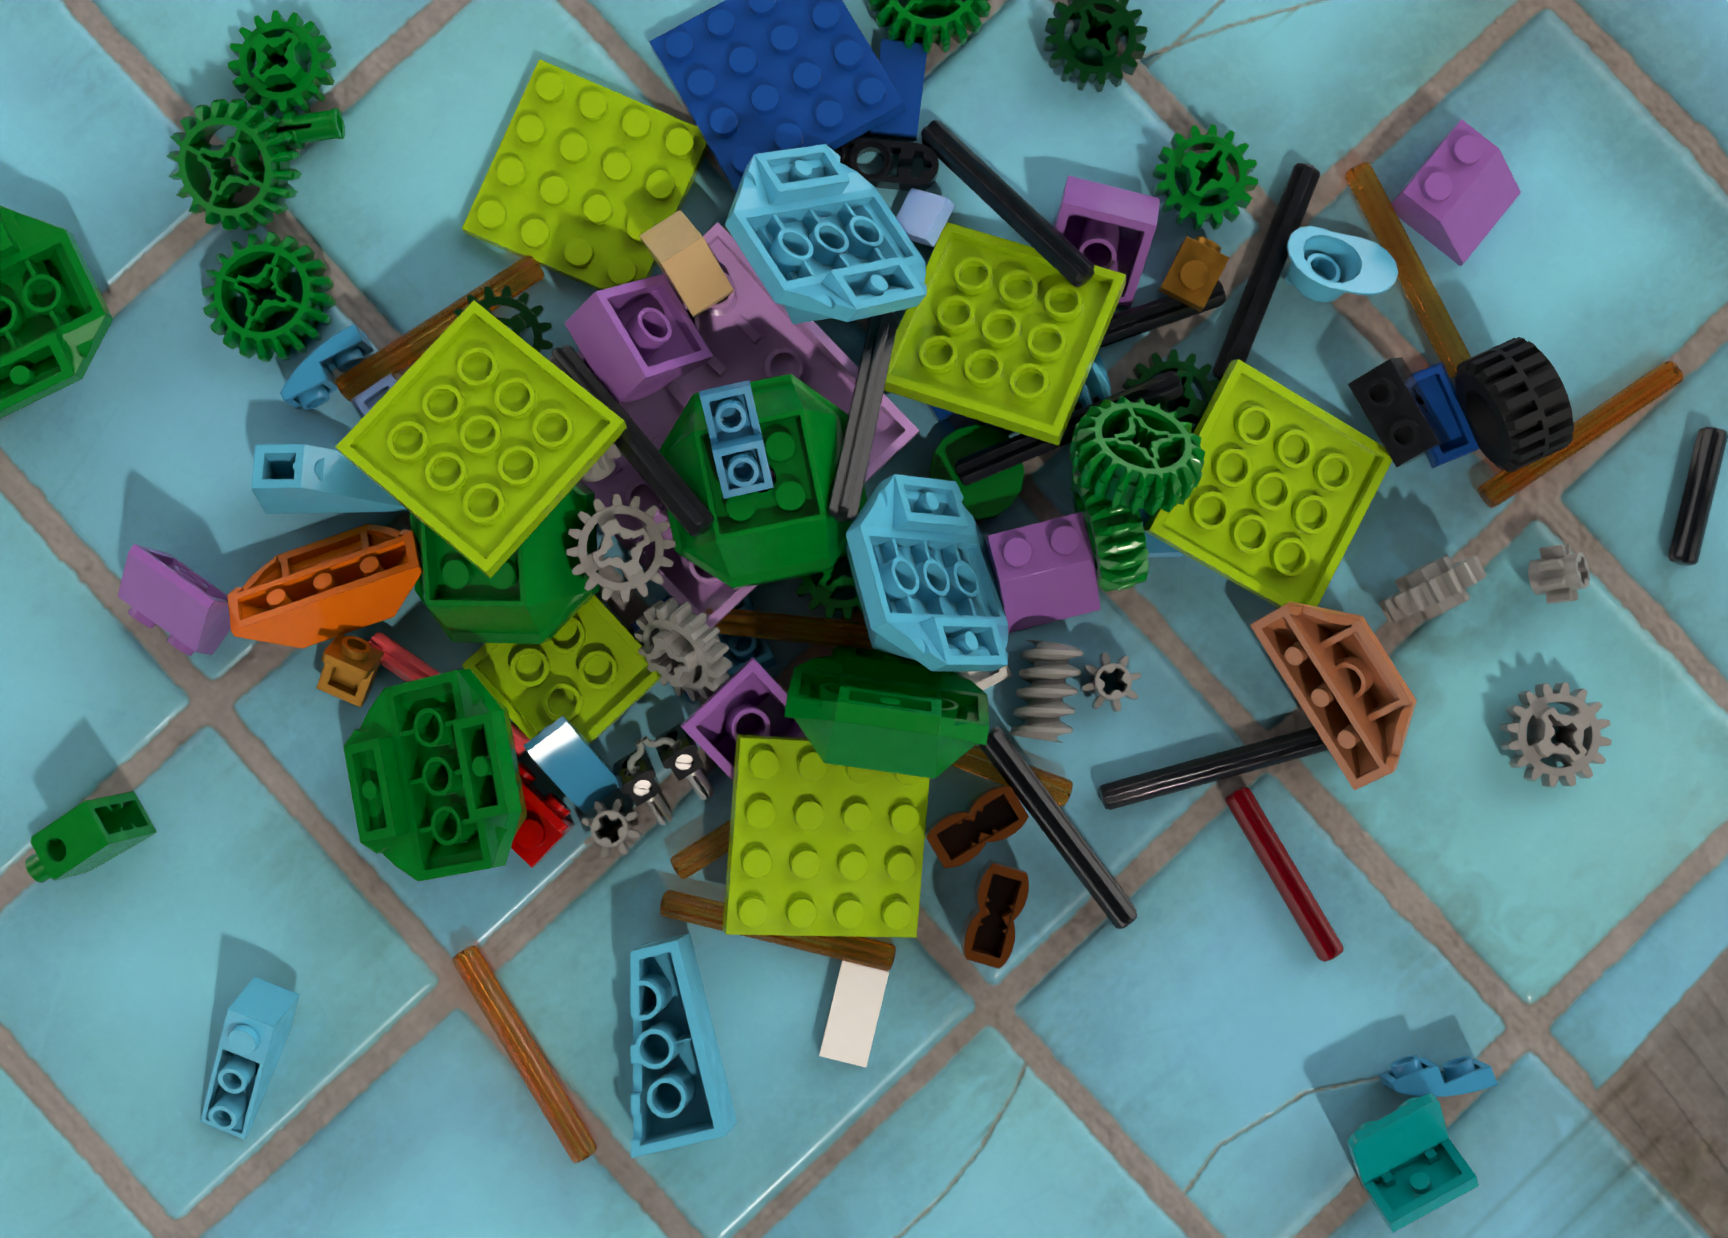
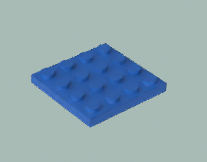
[649,0,905,194]

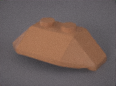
[1250,601,1417,790]

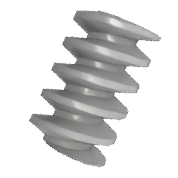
[1010,640,1084,743]

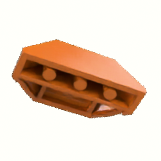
[227,524,422,649]

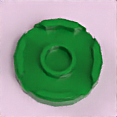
[929,425,1025,522]

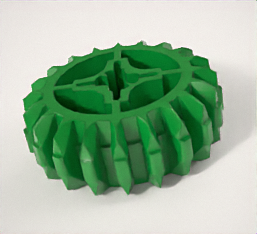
[869,0,991,54]
[166,99,302,231]
[201,232,336,362]
[1069,396,1205,516]
[1071,474,1150,592]

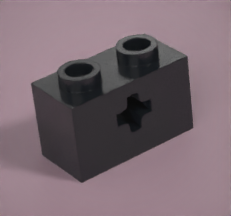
[1348,357,1450,467]

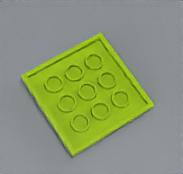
[462,59,708,291]
[884,222,1126,446]
[335,300,627,578]
[1144,359,1392,608]
[722,735,930,938]

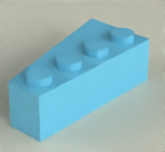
[630,932,737,1158]

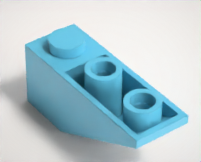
[251,444,410,514]
[200,977,300,1140]

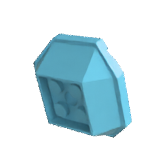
[725,144,927,324]
[845,474,1009,671]

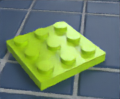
[462,595,661,745]

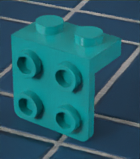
[1347,1093,1479,1233]

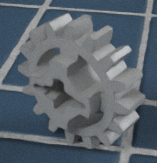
[566,494,676,602]
[1379,555,1487,624]
[634,598,732,701]
[1500,682,1612,787]

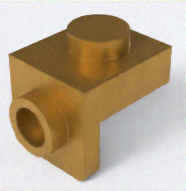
[1158,236,1230,312]
[316,633,384,707]

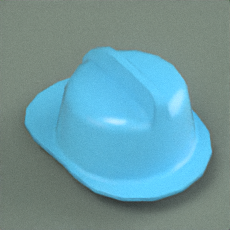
[1285,226,1398,303]

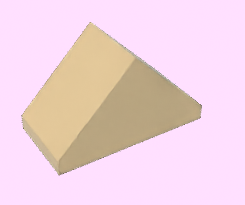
[639,210,734,318]

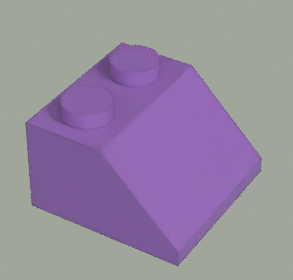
[1387,119,1521,266]
[1054,175,1160,307]
[564,274,713,405]
[984,512,1101,633]
[117,544,231,656]
[680,657,807,781]

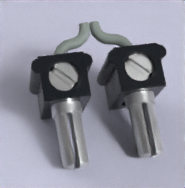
[613,723,714,825]

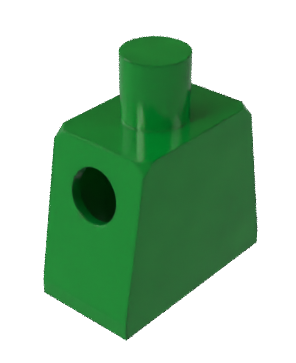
[25,791,157,883]

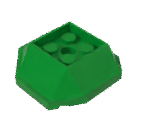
[0,206,113,419]
[659,374,867,590]
[410,481,600,644]
[784,642,989,779]
[343,669,527,882]

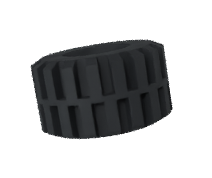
[1455,337,1574,472]

